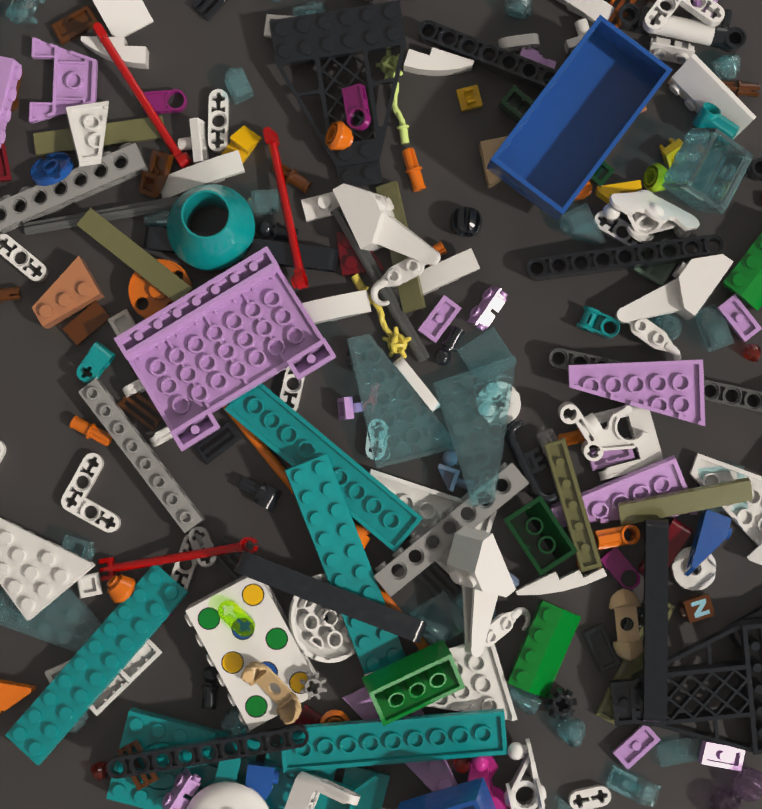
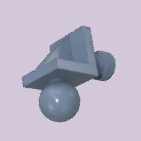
[437,450,476,492]

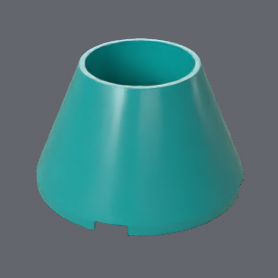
[167,184,255,271]

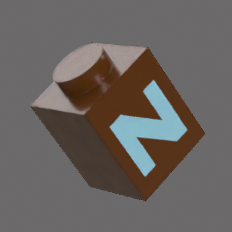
[678,593,715,623]

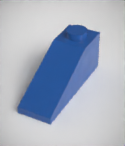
[684,509,732,576]
[245,760,279,800]

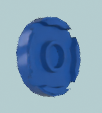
[30,152,74,186]

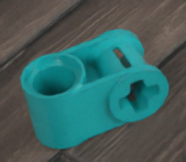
[576,306,620,339]
[76,341,116,384]

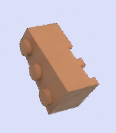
[32,256,105,329]

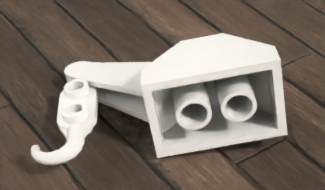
[333,183,441,306]
[615,254,734,361]
[447,526,531,657]

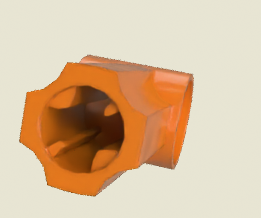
[593,525,640,550]

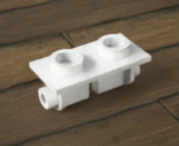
[649,36,695,64]

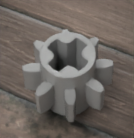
[300,671,327,700]

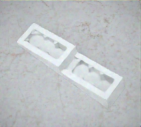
[89,639,162,716]

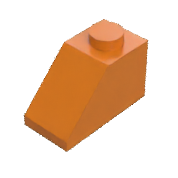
[0,679,36,714]

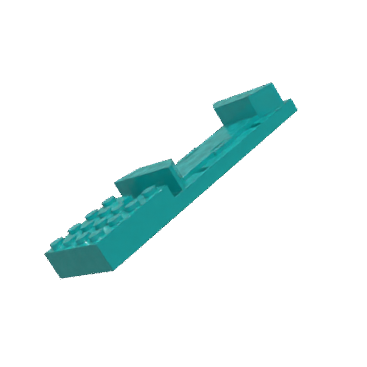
[106,707,390,809]

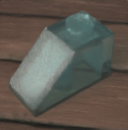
[560,203,606,247]
[695,305,734,353]
[605,765,662,807]

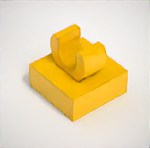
[456,84,483,112]
[659,138,687,169]

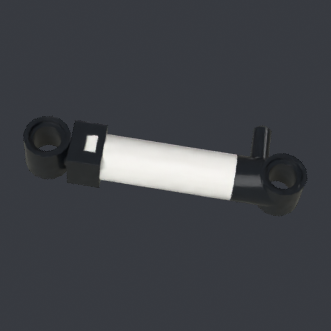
[615,3,747,53]

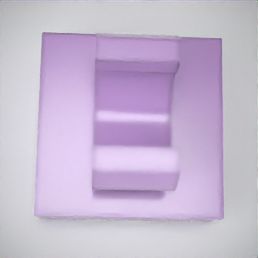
[337,397,363,421]

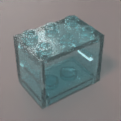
[662,128,754,214]

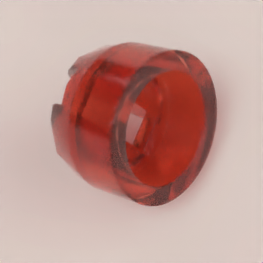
[742,343,761,362]
[453,758,471,773]
[90,761,109,781]

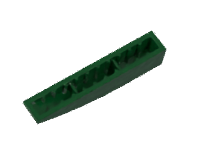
[498,85,615,187]

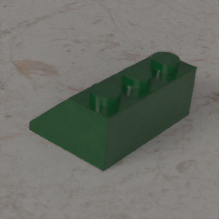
[503,495,578,576]

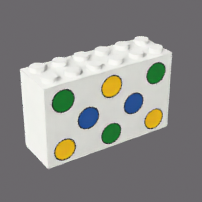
[184,576,322,730]

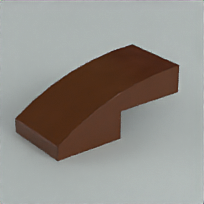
[138,150,174,198]

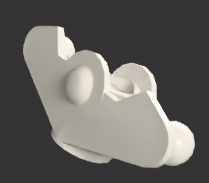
[603,190,700,243]
[504,738,546,809]

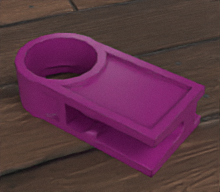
[342,83,371,131]
[143,89,188,115]
[600,547,641,590]

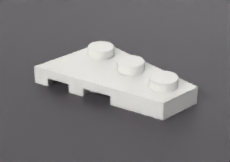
[66,101,109,167]

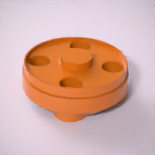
[128,259,193,319]

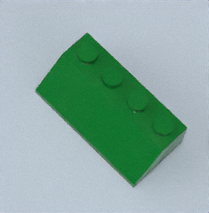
[722,233,762,311]
[506,599,581,698]
[362,640,465,726]

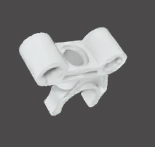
[558,402,649,461]

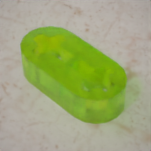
[218,599,256,637]

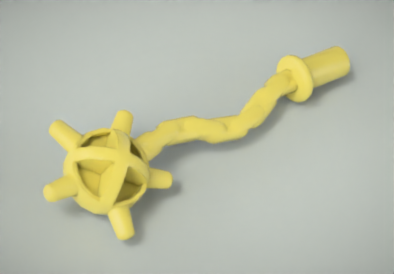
[351,274,411,359]

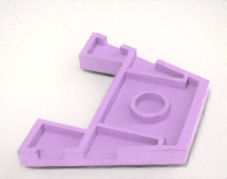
[29,38,98,123]

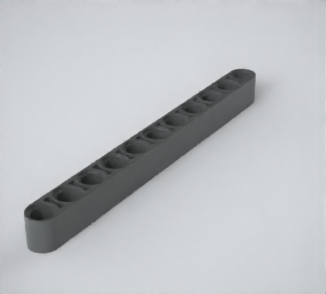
[547,348,762,414]

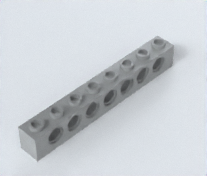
[0,142,148,234]
[78,378,205,533]
[374,462,529,597]

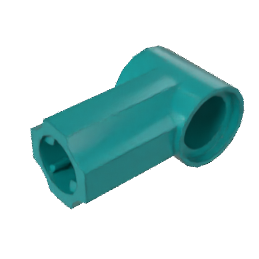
[693,102,740,144]

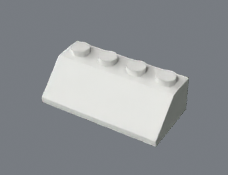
[668,53,756,142]

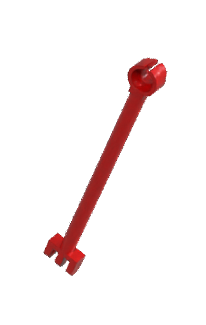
[93,22,192,169]
[263,127,309,290]
[97,536,259,581]

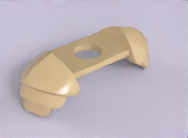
[609,589,643,661]
[240,662,302,725]

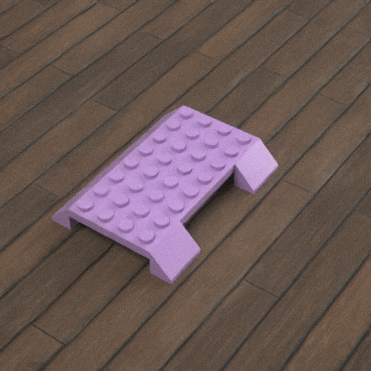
[114,246,336,451]

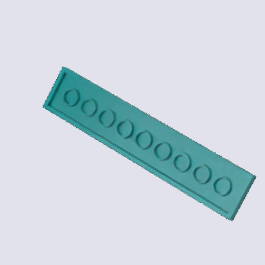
[224,383,423,552]
[284,453,406,674]
[5,565,189,765]
[280,708,508,773]

